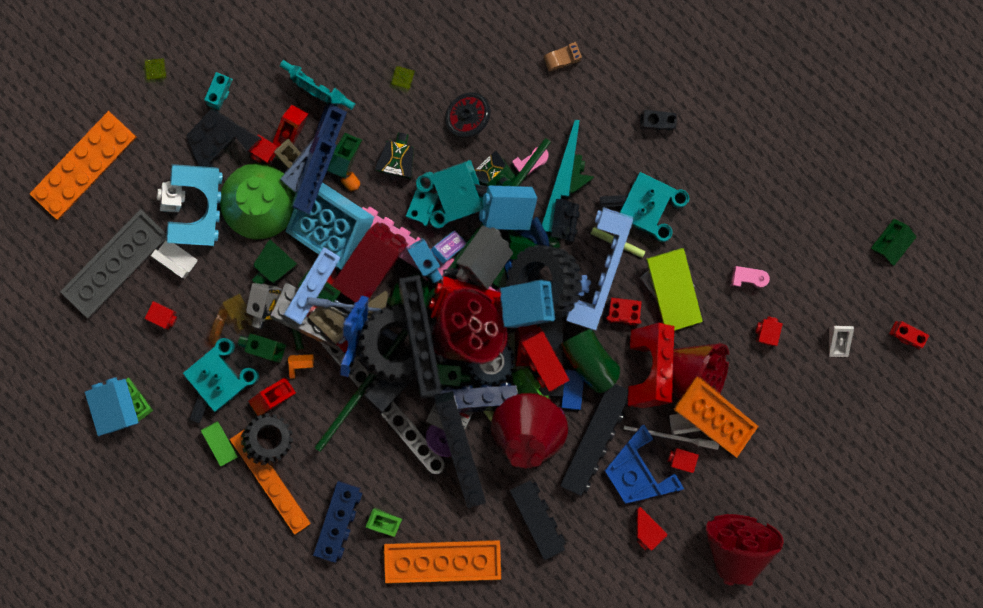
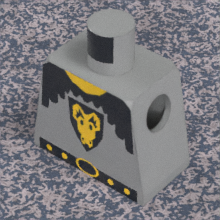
[246,283,282,329]

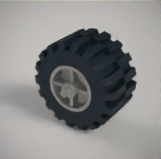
[464,342,515,385]

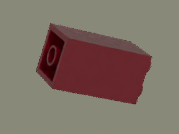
[332,222,409,302]

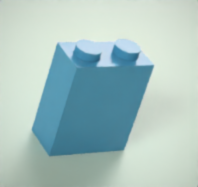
[479,186,537,230]
[500,281,555,328]
[85,377,139,436]

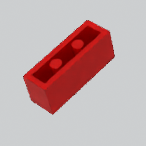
[519,327,569,392]

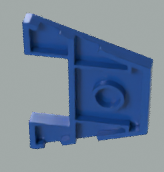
[341,296,369,377]
[605,424,684,504]

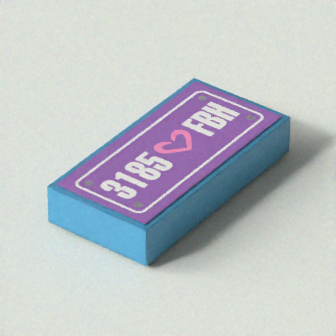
[431,230,466,264]

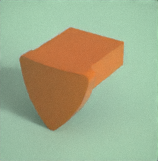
[288,354,314,379]

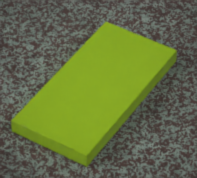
[646,248,703,330]

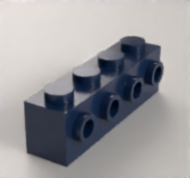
[441,383,517,413]
[314,481,363,563]

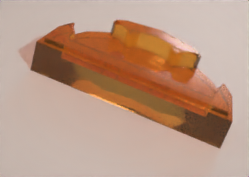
[209,309,228,346]

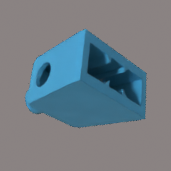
[406,238,442,283]

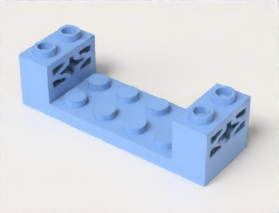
[566,207,633,330]

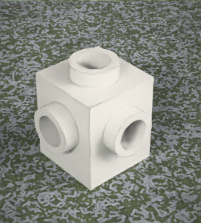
[157,181,185,212]

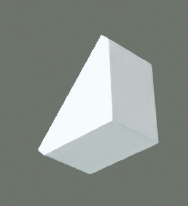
[829,326,854,357]

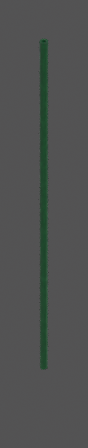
[314,138,551,452]

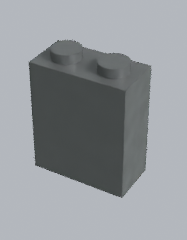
[456,226,513,290]

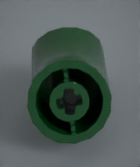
[559,329,620,393]

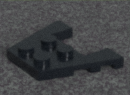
[186,109,262,180]

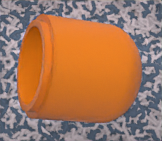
[341,172,360,192]

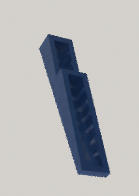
[291,104,347,215]

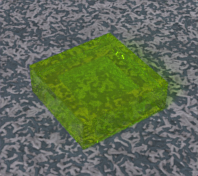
[145,58,167,80]
[391,66,415,90]

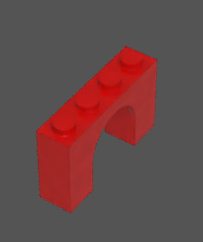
[628,323,675,408]

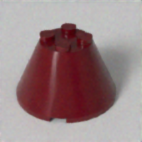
[432,287,507,363]
[672,343,730,401]
[491,393,568,468]
[706,514,784,586]

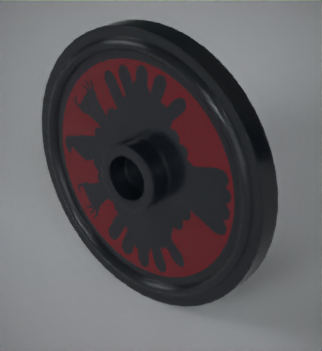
[445,92,491,138]

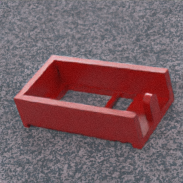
[428,276,503,318]

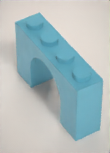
[166,164,222,246]

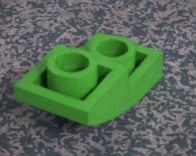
[126,378,153,422]
[201,421,237,466]

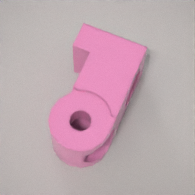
[512,147,548,175]
[731,266,769,288]

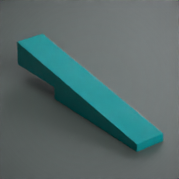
[542,120,580,233]

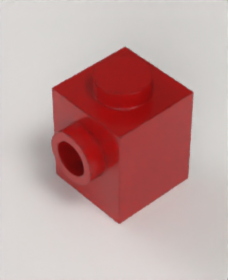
[249,134,278,165]
[755,316,783,346]

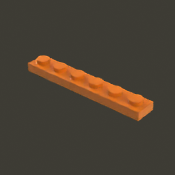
[230,430,311,535]

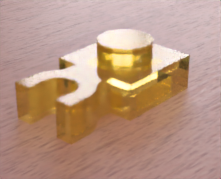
[223,293,252,330]

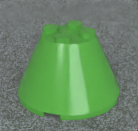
[220,163,296,239]

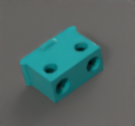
[204,72,233,111]
[406,188,439,227]

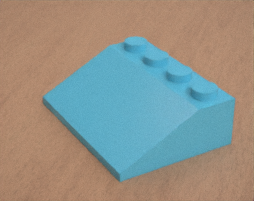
[286,182,375,270]

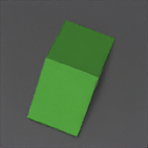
[366,508,402,537]

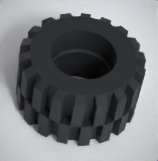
[241,414,293,465]

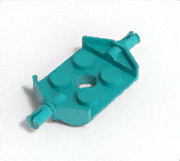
[279,60,355,110]

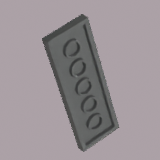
[60,209,167,319]
[269,283,388,361]

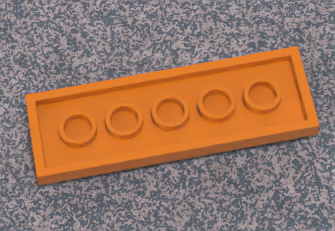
[30,111,137,220]
[675,377,758,458]
[384,540,501,583]

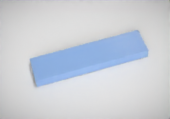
[284,248,341,324]

